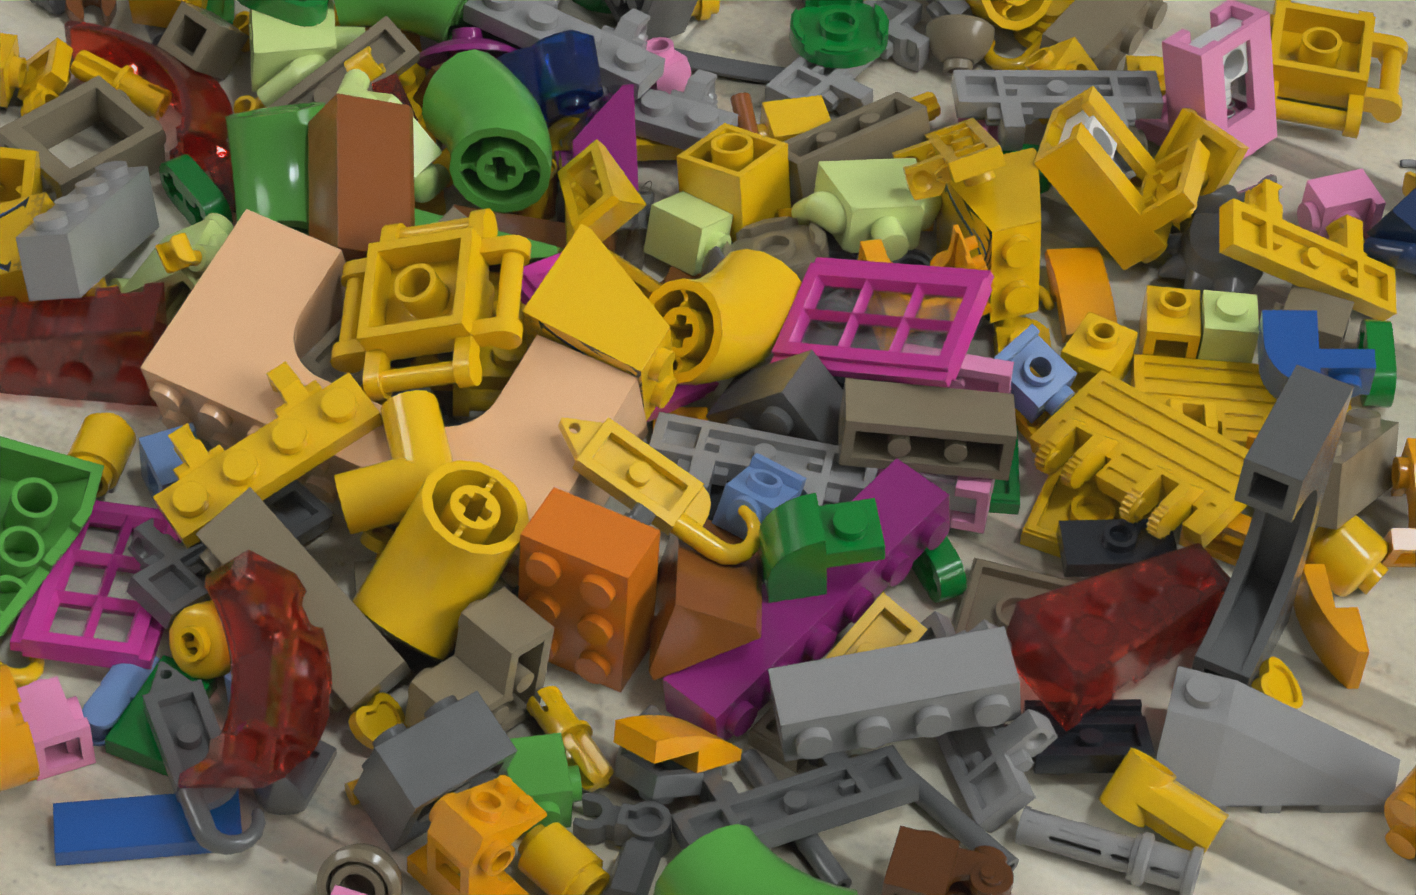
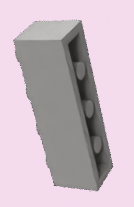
[15,161,160,301]
[768,626,1021,762]

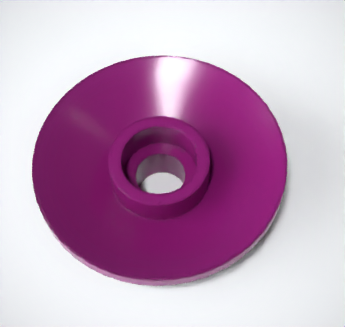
[417,27,519,69]

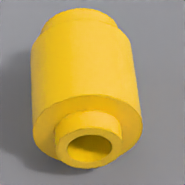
[67,413,136,497]
[518,822,610,895]

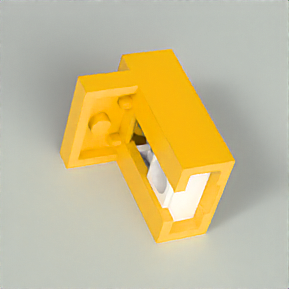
[1034,86,1210,270]

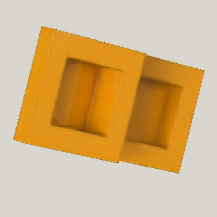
[1044,247,1117,343]
[1293,564,1370,689]
[613,715,742,773]

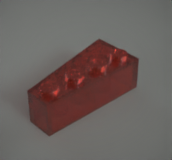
[0,282,167,407]
[1006,543,1230,732]

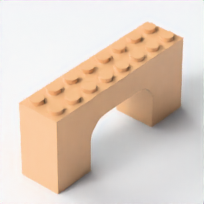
[140,209,648,588]

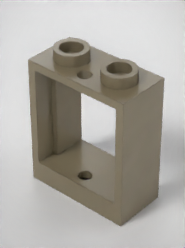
[0,75,166,204]

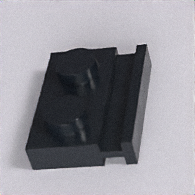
[1023,699,1155,775]

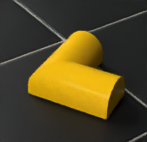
[334,390,453,535]

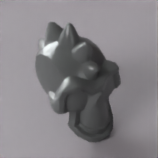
[1158,174,1279,299]

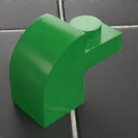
[759,493,885,603]

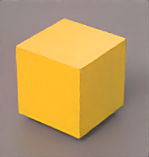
[677,123,791,243]

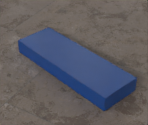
[53,788,242,866]

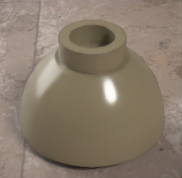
[925,14,995,76]
[316,843,403,895]

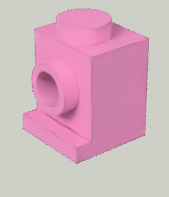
[1297,168,1386,240]
[17,676,96,781]

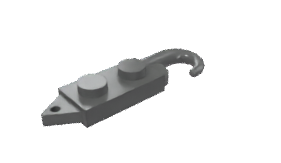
[142,661,266,855]

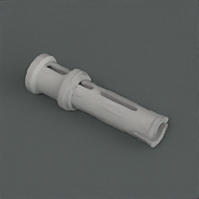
[1015,806,1204,895]

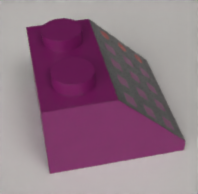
[554,84,639,191]

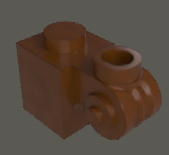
[881,825,1014,895]

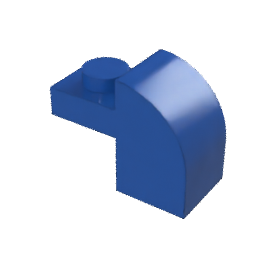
[1257,310,1376,399]

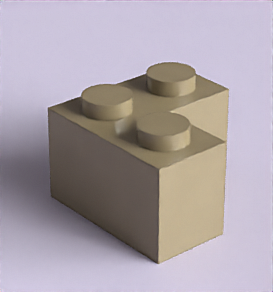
[404,587,555,732]

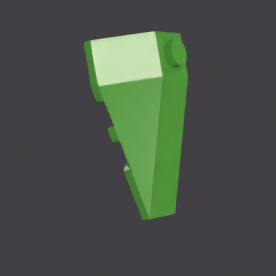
[0,436,104,639]

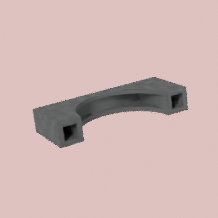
[1192,365,1354,688]

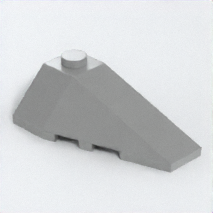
[1156,666,1400,813]

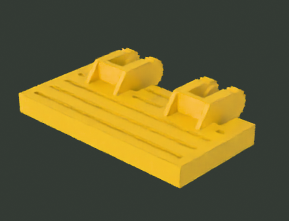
[1130,354,1352,447]
[1029,370,1249,549]

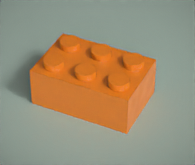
[518,487,661,693]

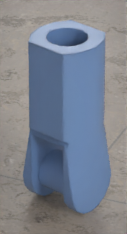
[82,656,160,746]

